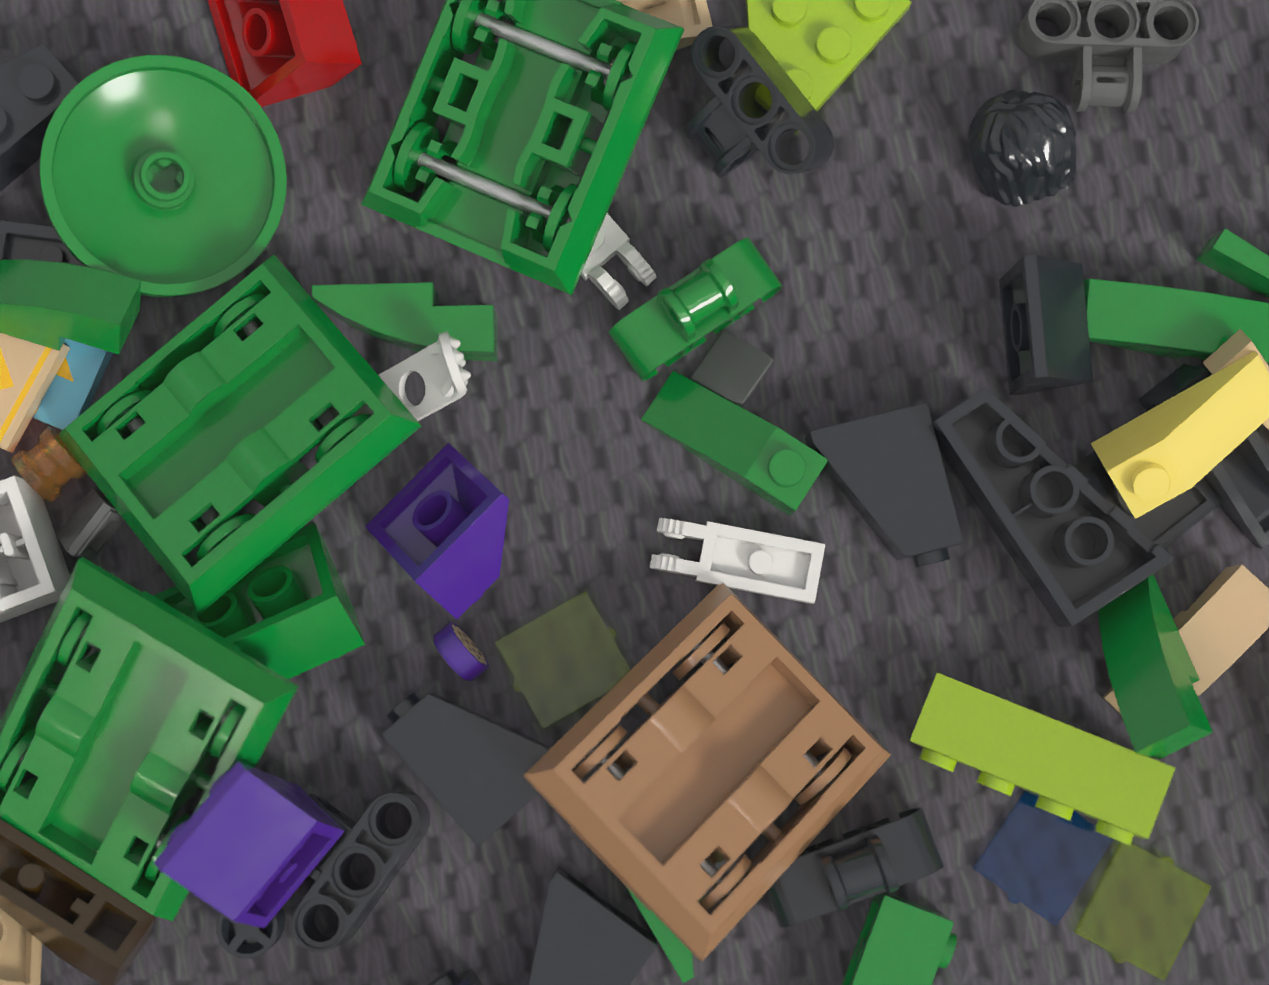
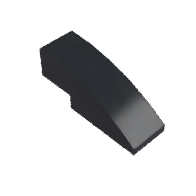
[1138,364,1269,549]

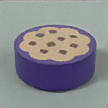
[433,622,489,681]

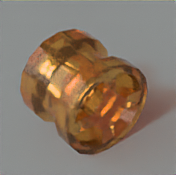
[11,426,87,503]

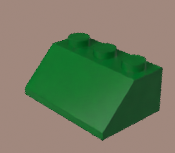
[154,523,365,721]

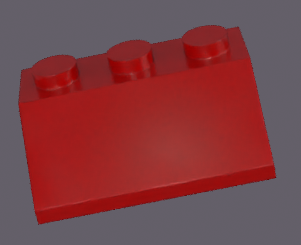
[207,0,362,107]

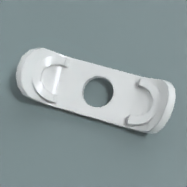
[330,331,471,421]

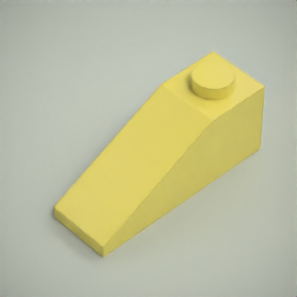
[1091,351,1269,519]

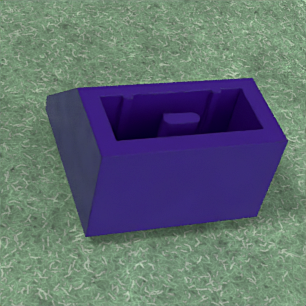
[154,762,345,928]

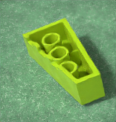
[910,673,1176,846]

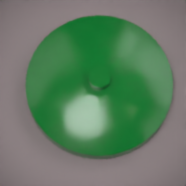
[40,55,287,298]

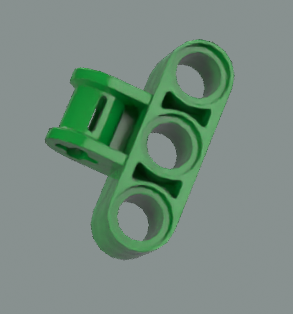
[608,237,783,382]

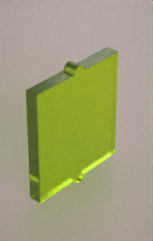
[495,591,630,729]
[1074,842,1212,981]

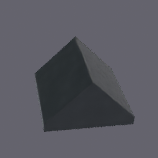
[999,255,1093,395]

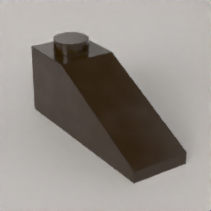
[0,819,156,985]

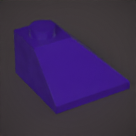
[365,443,509,620]

